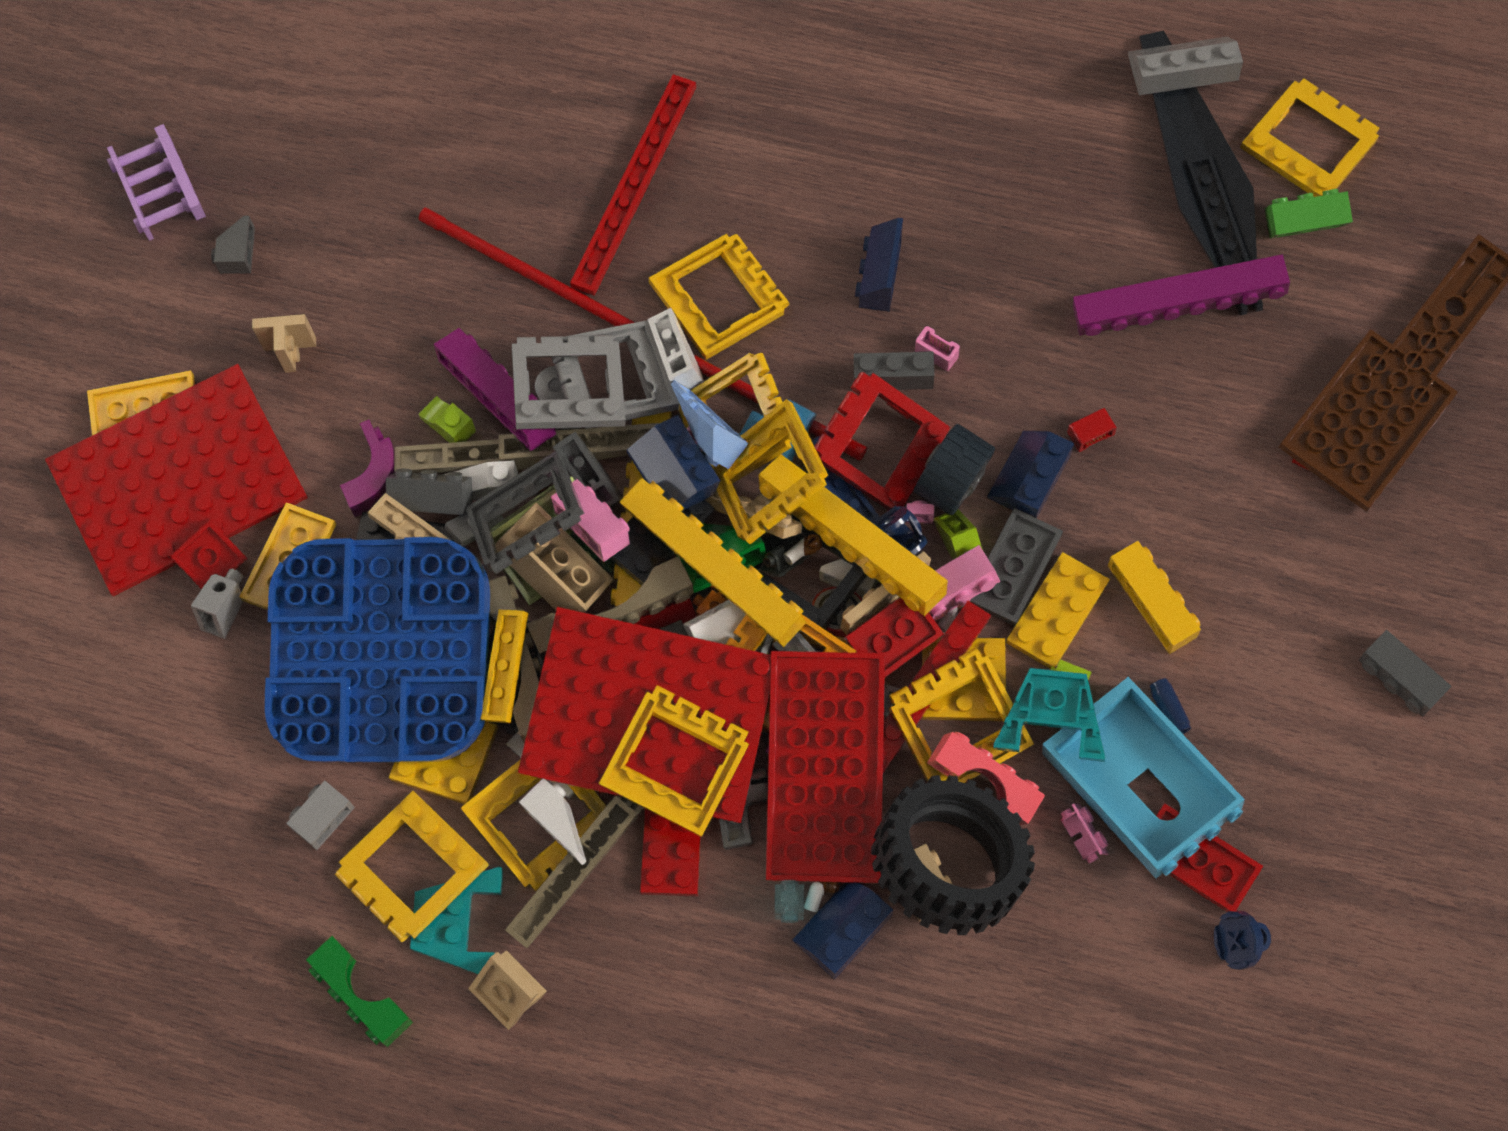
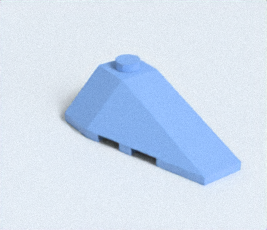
[671,380,749,469]

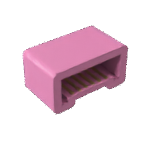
[915,326,960,371]

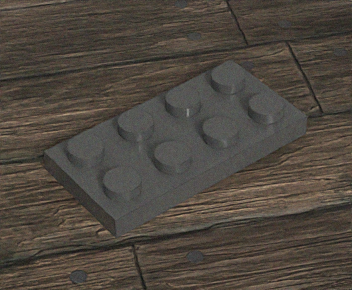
[970,508,1063,626]

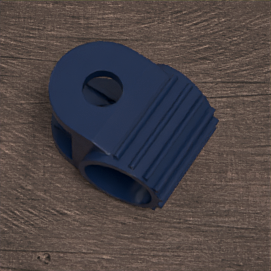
[872,506,927,555]

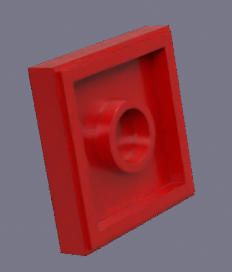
[170,519,248,589]

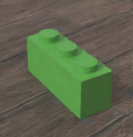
[1264,189,1353,239]

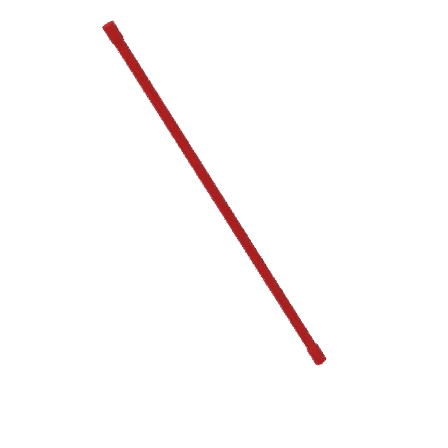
[418,207,868,461]

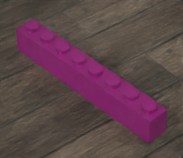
[1073,254,1290,336]

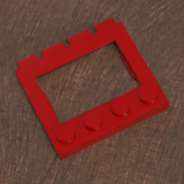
[814,372,951,511]

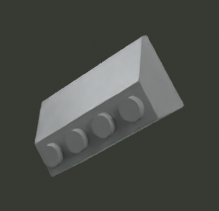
[1128,37,1243,95]

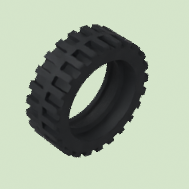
[871,775,1035,935]

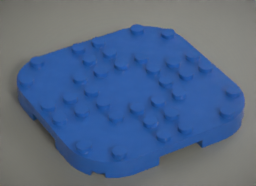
[265,537,490,762]

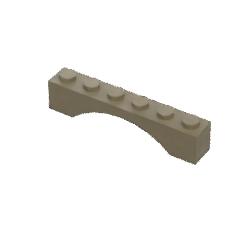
[527,556,694,661]
[489,576,542,743]

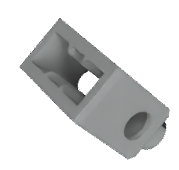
[191,569,243,639]

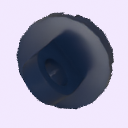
[1214,910,1271,970]

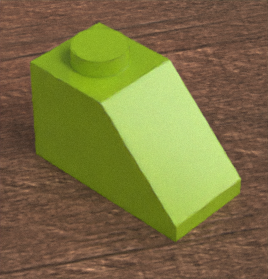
[933,509,982,559]

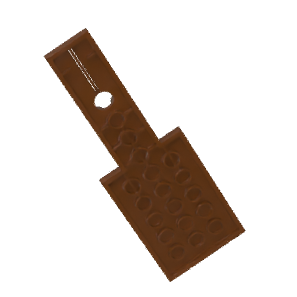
[1278,234,1508,512]

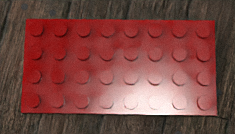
[766,651,885,883]

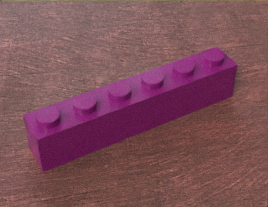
[434,328,556,451]

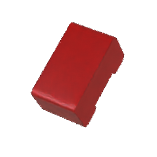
[1067,408,1117,452]

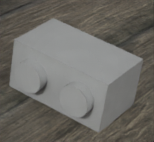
[286,780,355,850]

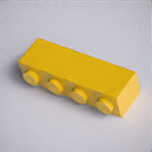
[1108,541,1201,654]

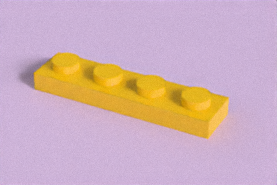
[481,609,528,723]

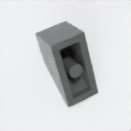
[211,216,255,274]

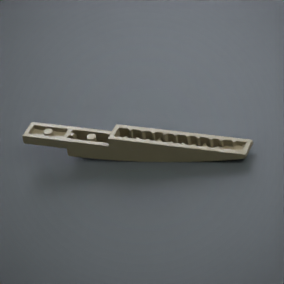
[394,423,659,473]
[505,795,645,948]

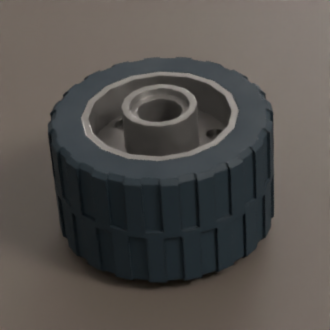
[914,424,995,516]

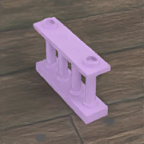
[107,124,206,241]

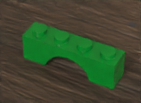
[306,936,413,1047]

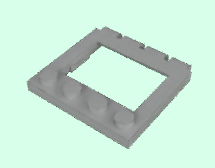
[551,320,679,429]
[512,335,626,429]

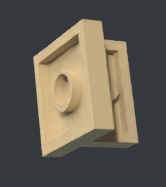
[252,314,316,373]
[468,950,546,1030]

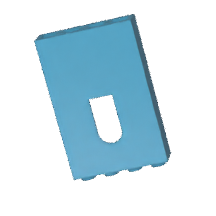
[1042,677,1245,878]

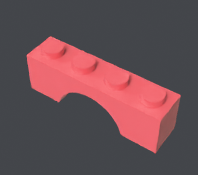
[927,732,1045,826]

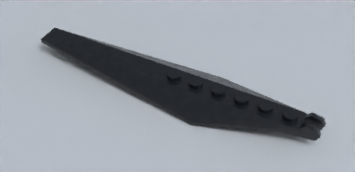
[1139,30,1263,316]

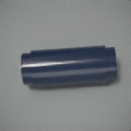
[1149,678,1191,734]

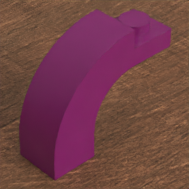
[340,419,395,517]

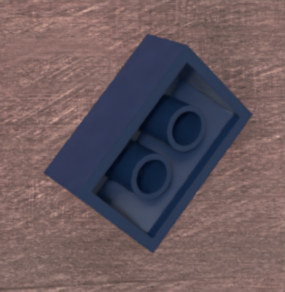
[855,218,903,312]
[626,415,720,510]
[987,431,1074,518]
[792,882,893,980]

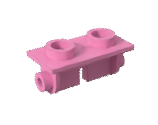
[1061,803,1109,864]

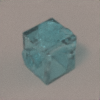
[775,880,804,923]

